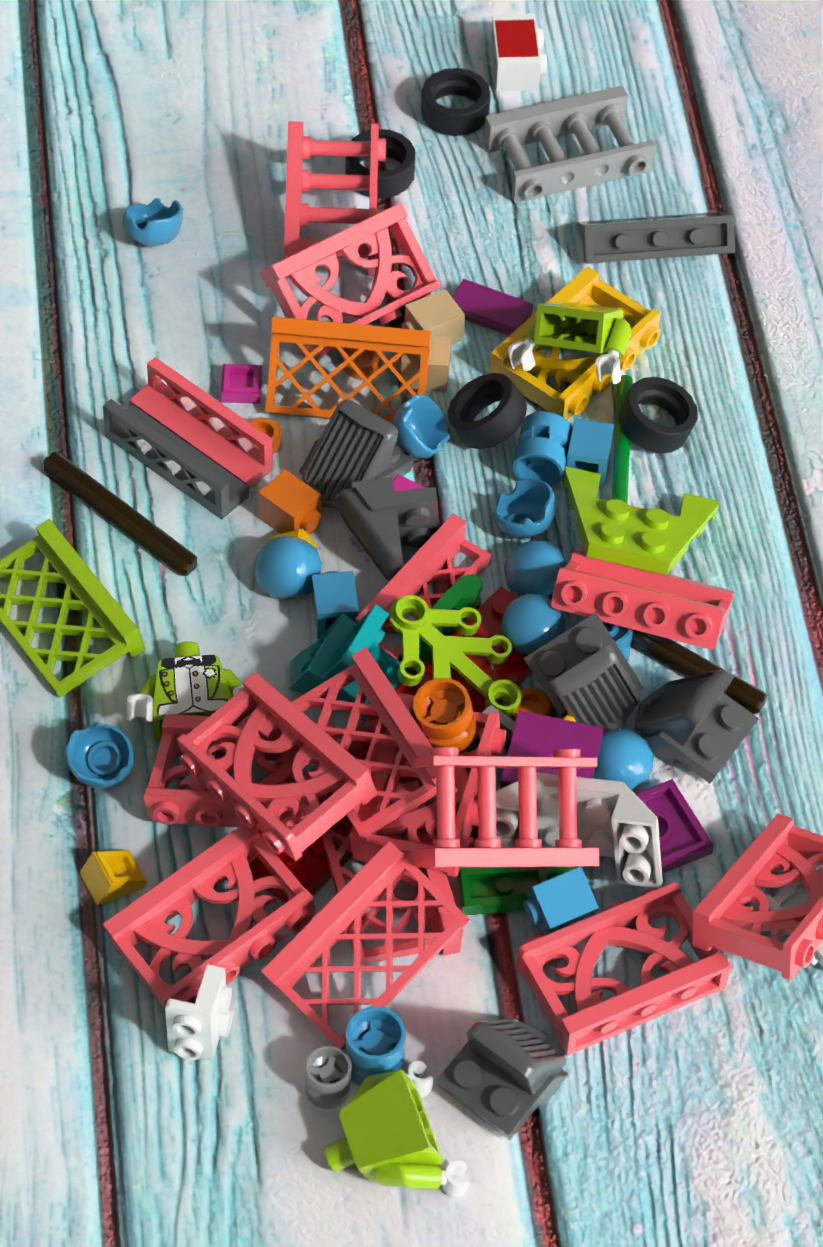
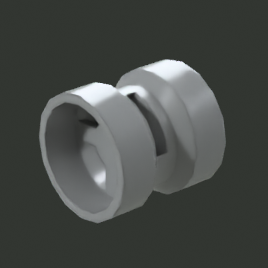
[305,1046,352,1109]

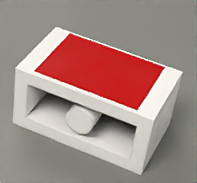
[490,14,547,91]

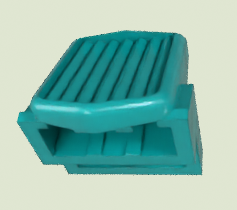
[289,604,400,717]

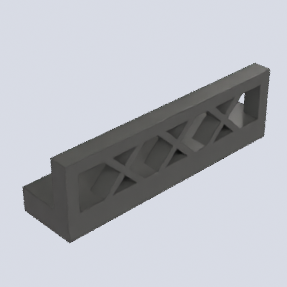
[577,211,735,264]
[103,399,249,520]

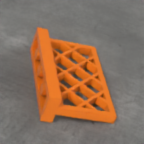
[265,316,432,424]

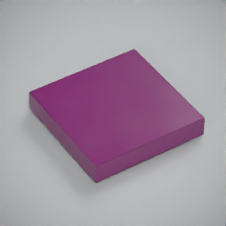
[500,710,604,789]
[635,779,714,874]

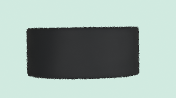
[421,68,491,136]
[345,129,416,198]
[447,373,527,450]
[618,377,698,454]

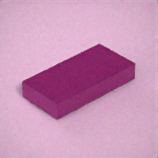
[452,278,533,336]

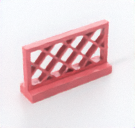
[291,647,458,839]
[321,780,463,965]
[261,841,470,1050]

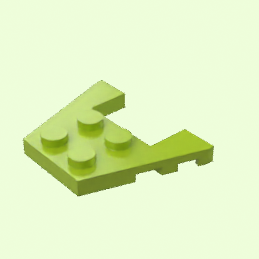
[562,466,719,575]

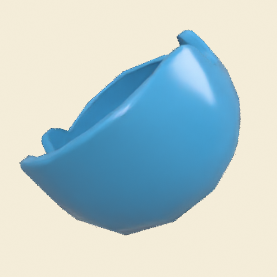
[123,198,183,247]
[392,394,450,458]
[493,478,556,540]
[254,536,322,599]
[504,541,567,596]
[501,593,566,655]
[65,722,135,789]
[593,729,654,790]

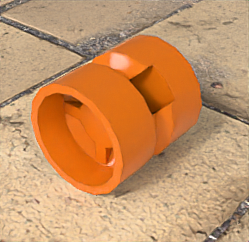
[413,678,477,753]

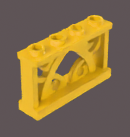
[489,266,660,421]

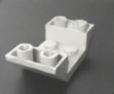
[496,772,663,888]

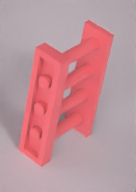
[283,121,386,276]
[415,747,599,868]

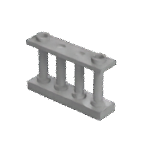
[484,85,655,203]

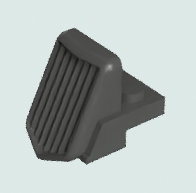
[299,399,415,508]
[333,477,439,581]
[524,612,643,733]
[634,669,759,783]
[436,1018,569,1141]

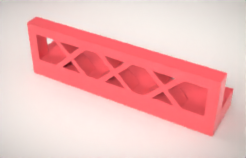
[129,357,273,489]
[355,514,492,662]

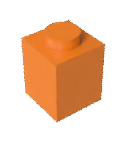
[258,469,322,534]

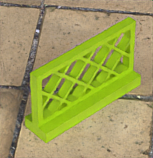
[0,519,146,698]

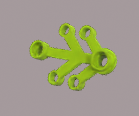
[388,595,522,717]

